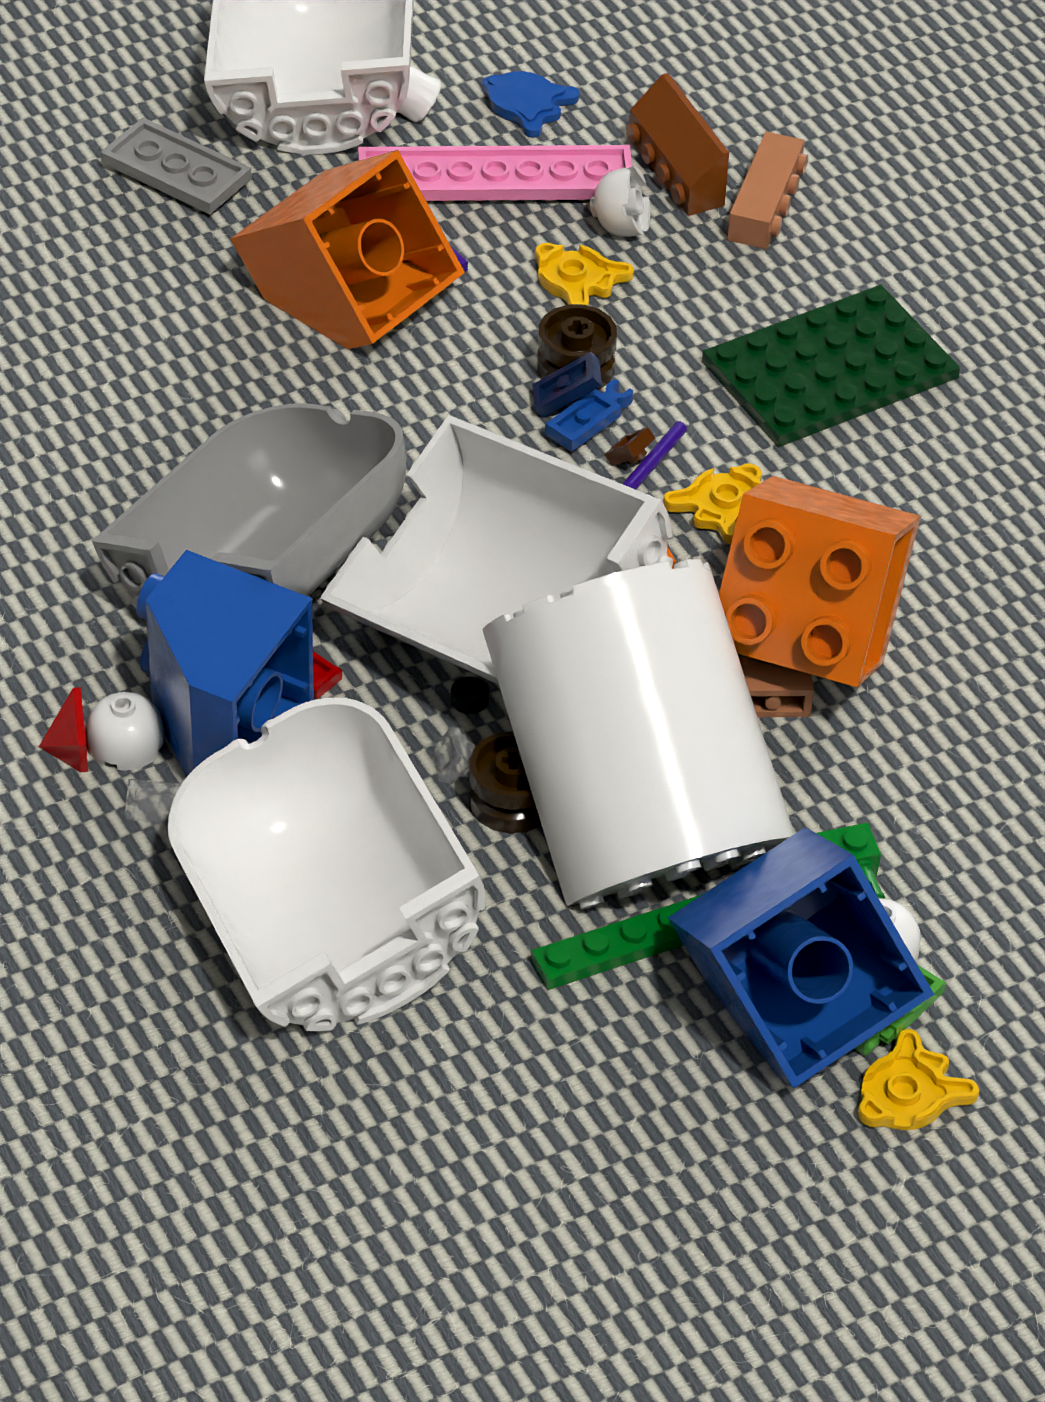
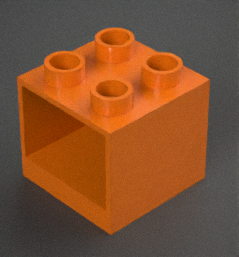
[719,476,921,687]

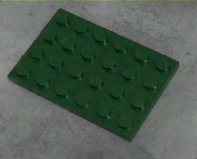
[702,284,960,448]

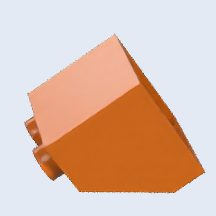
[230,149,465,349]

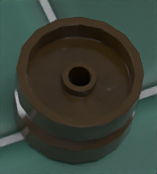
[537,304,617,390]
[468,731,542,834]

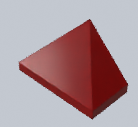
[38,687,88,773]

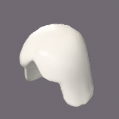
[396,66,441,123]

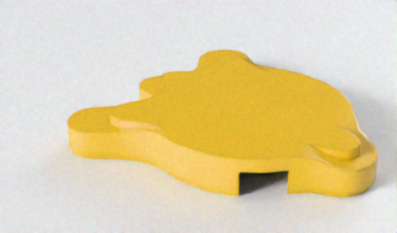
[535,243,634,306]
[663,463,762,544]
[858,1029,979,1130]

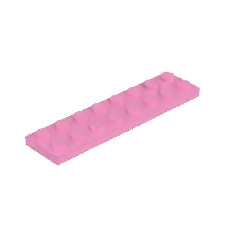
[358,145,632,201]

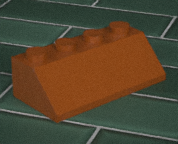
[626,73,729,216]

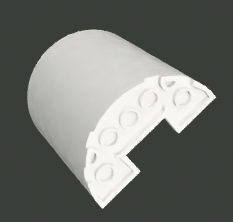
[320,415,673,684]
[482,559,794,910]

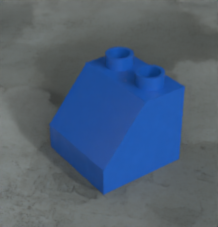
[136,550,314,778]
[668,827,935,1088]

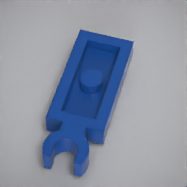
[545,379,633,452]

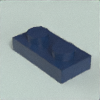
[533,352,602,418]

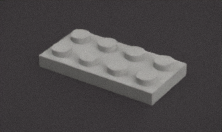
[101,117,252,214]

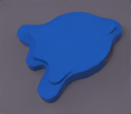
[482,71,579,138]

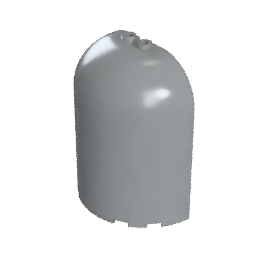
[92,403,407,608]

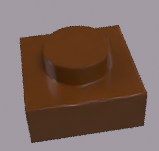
[604,427,656,466]

